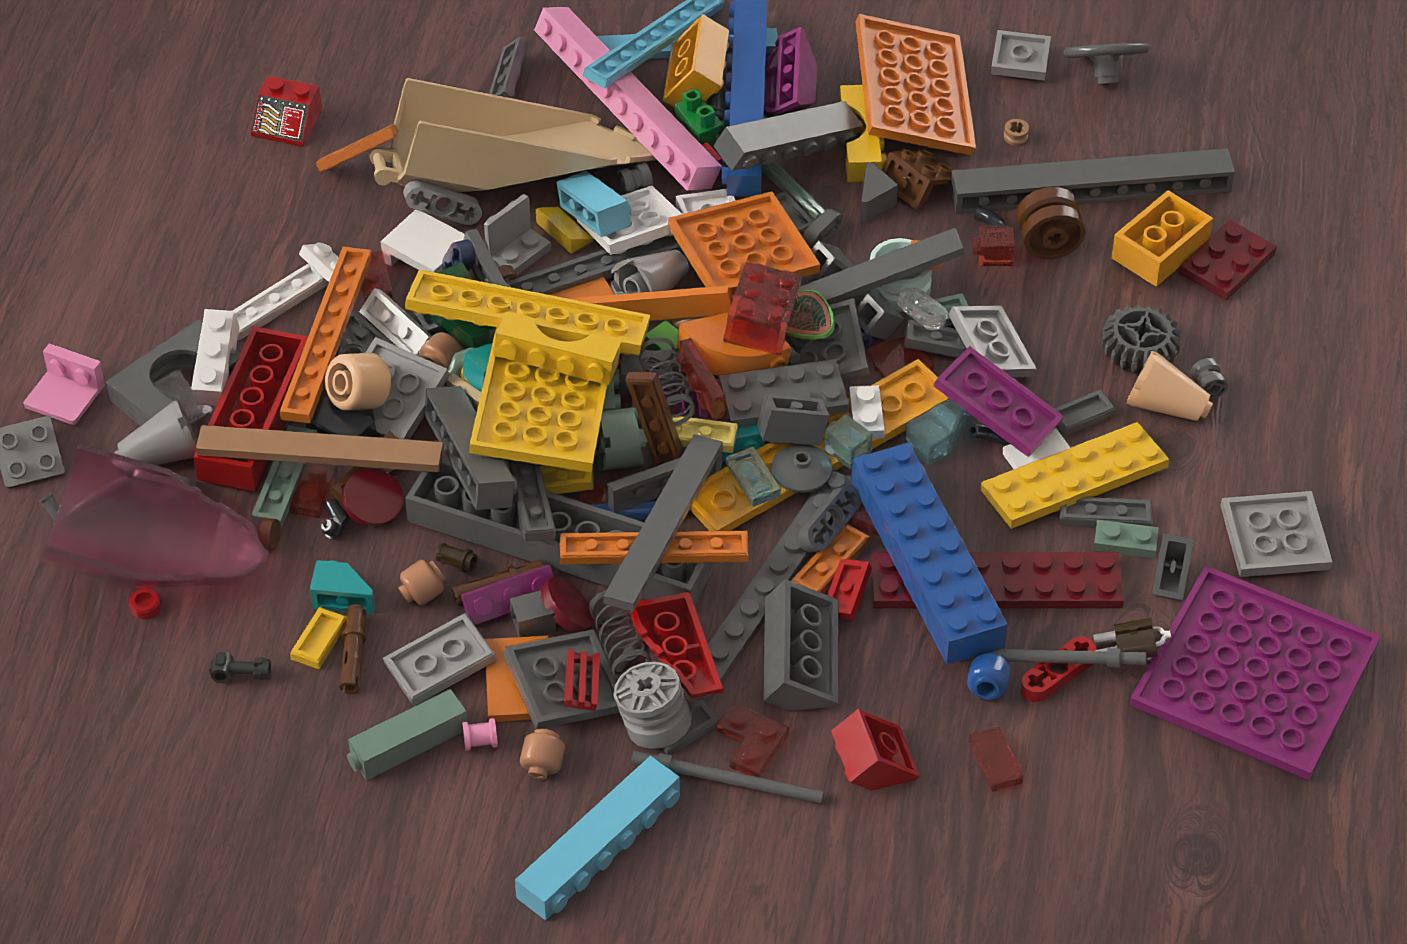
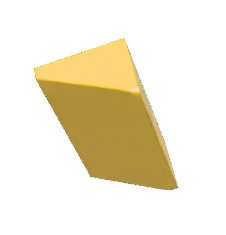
[536,207,593,254]

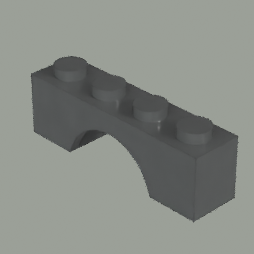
[811,241,904,341]

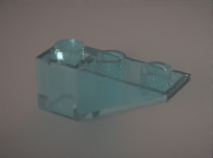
[906,399,971,466]

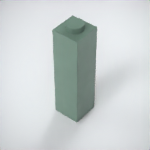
[347,689,467,781]

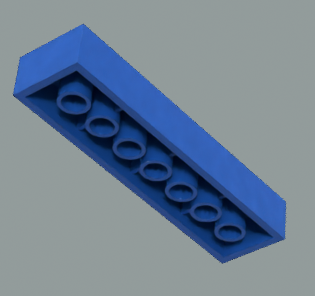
[852,443,1008,665]

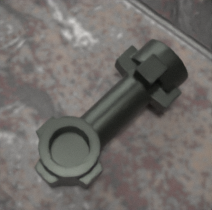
[209,652,271,683]

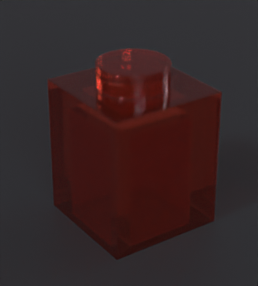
[972,226,1015,266]

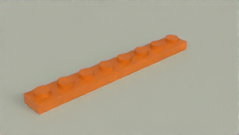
[280,247,372,423]

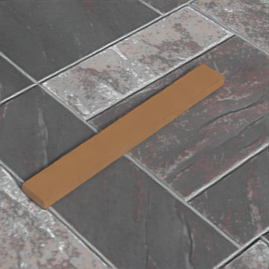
[196,425,443,472]

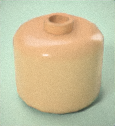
[325,353,391,410]

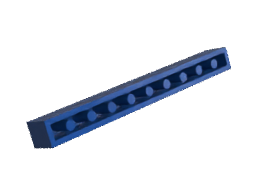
[722,0,767,196]

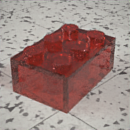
[723,262,803,356]

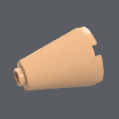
[1126,350,1213,421]

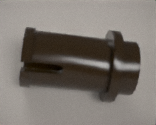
[436,542,478,573]

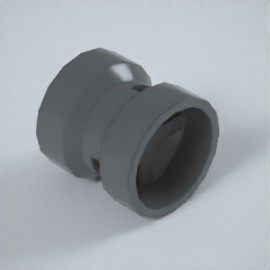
[617,162,653,195]
[1190,358,1228,400]

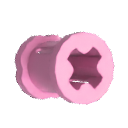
[462,718,498,751]

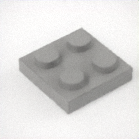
[991,30,1051,81]

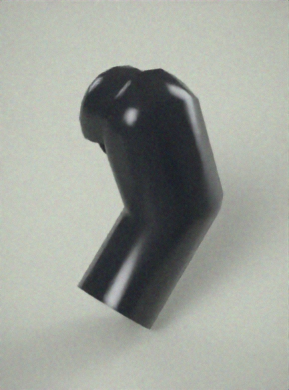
[968,423,1008,445]
[321,499,349,538]

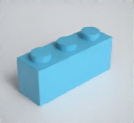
[557,171,631,237]

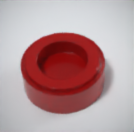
[129,588,161,620]

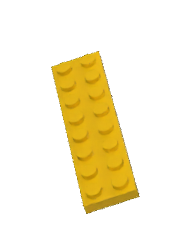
[405,269,650,355]

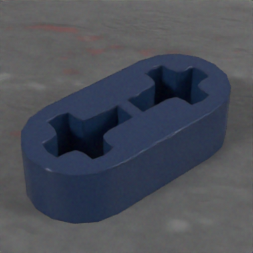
[442,239,475,272]

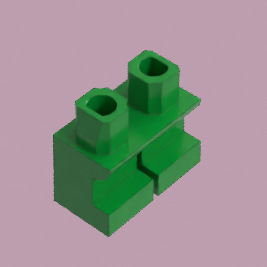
[675,89,723,152]

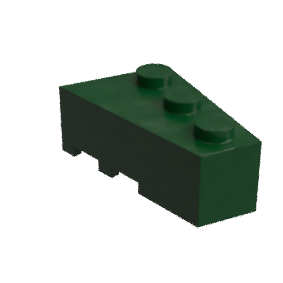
[409,262,496,349]

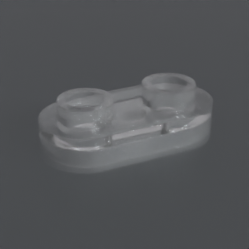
[897,287,948,330]

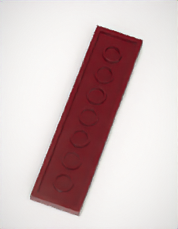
[871,552,1124,608]

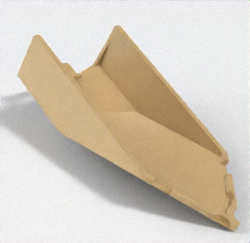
[369,78,657,192]

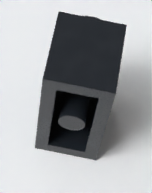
[306,395,376,437]

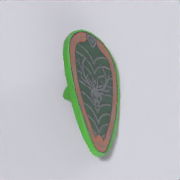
[769,290,835,340]

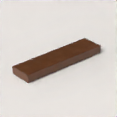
[625,372,684,466]

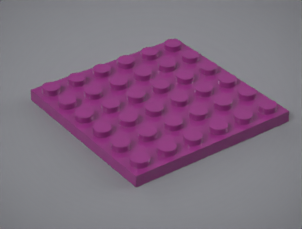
[1130,565,1381,780]

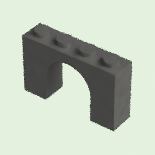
[106,319,240,426]

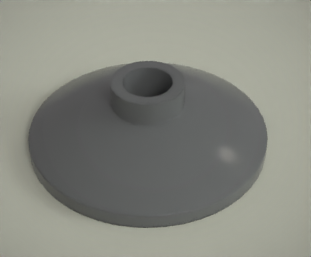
[771,444,832,493]

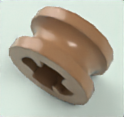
[1004,119,1029,146]

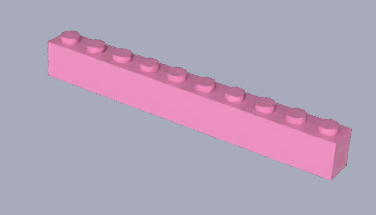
[534,7,722,191]

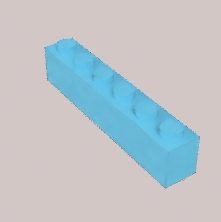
[515,756,680,921]

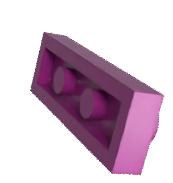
[461,564,554,625]

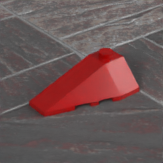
[629,592,723,698]

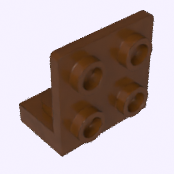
[882,149,953,210]

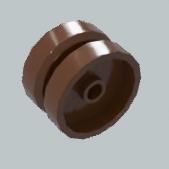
[1016,187,1086,259]

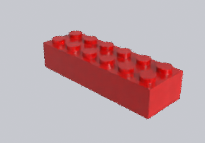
[193,326,308,492]

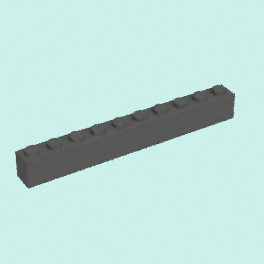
[950,148,1235,214]

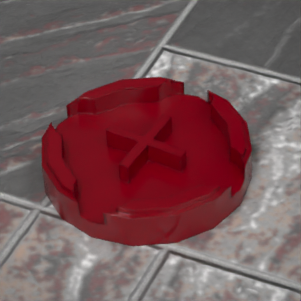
[342,468,403,527]
[541,577,594,633]

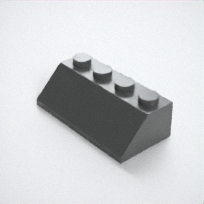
[763,579,838,711]

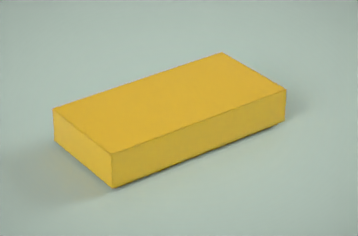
[290,607,347,669]

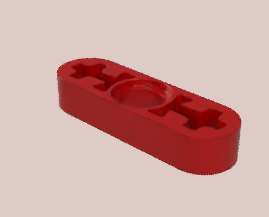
[1021,637,1096,702]

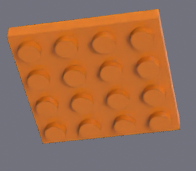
[668,191,820,296]

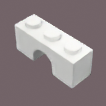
[191,309,240,406]

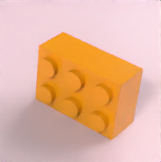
[663,14,729,108]
[1111,190,1213,287]

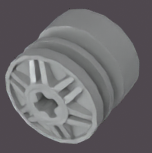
[613,661,692,749]

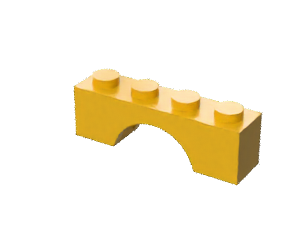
[839,85,886,182]
[493,311,622,385]

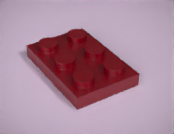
[1179,220,1277,301]

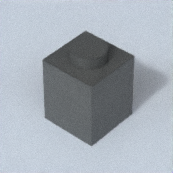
[510,591,556,637]

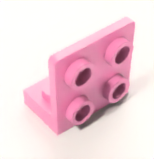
[23,343,105,425]

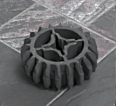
[1101,304,1181,374]

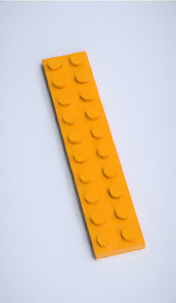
[690,359,954,531]

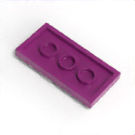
[933,346,1064,457]

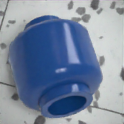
[967,653,1011,700]

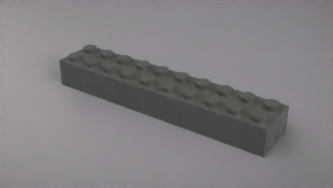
[405,458,714,606]

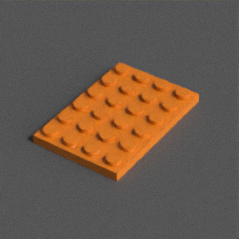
[855,14,976,156]

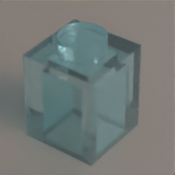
[824,414,873,469]

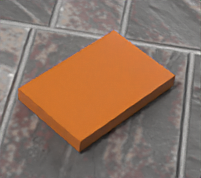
[485,636,548,722]

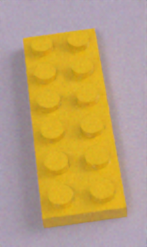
[981,422,1169,529]

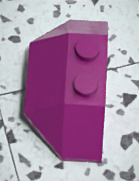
[763,26,817,115]

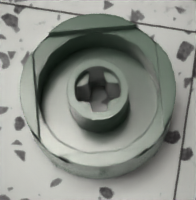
[595,407,646,471]

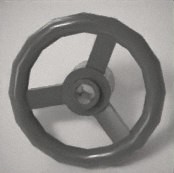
[1063,42,1151,84]

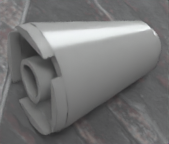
[611,250,689,294]
[114,400,198,471]

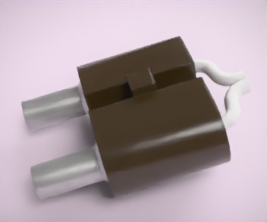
[1093,618,1171,660]

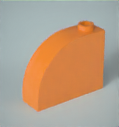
[676,305,792,376]

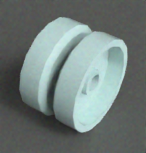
[870,238,932,312]

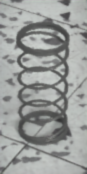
[638,338,695,426]
[589,590,652,680]

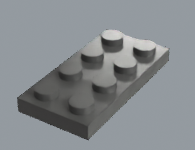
[719,359,849,427]

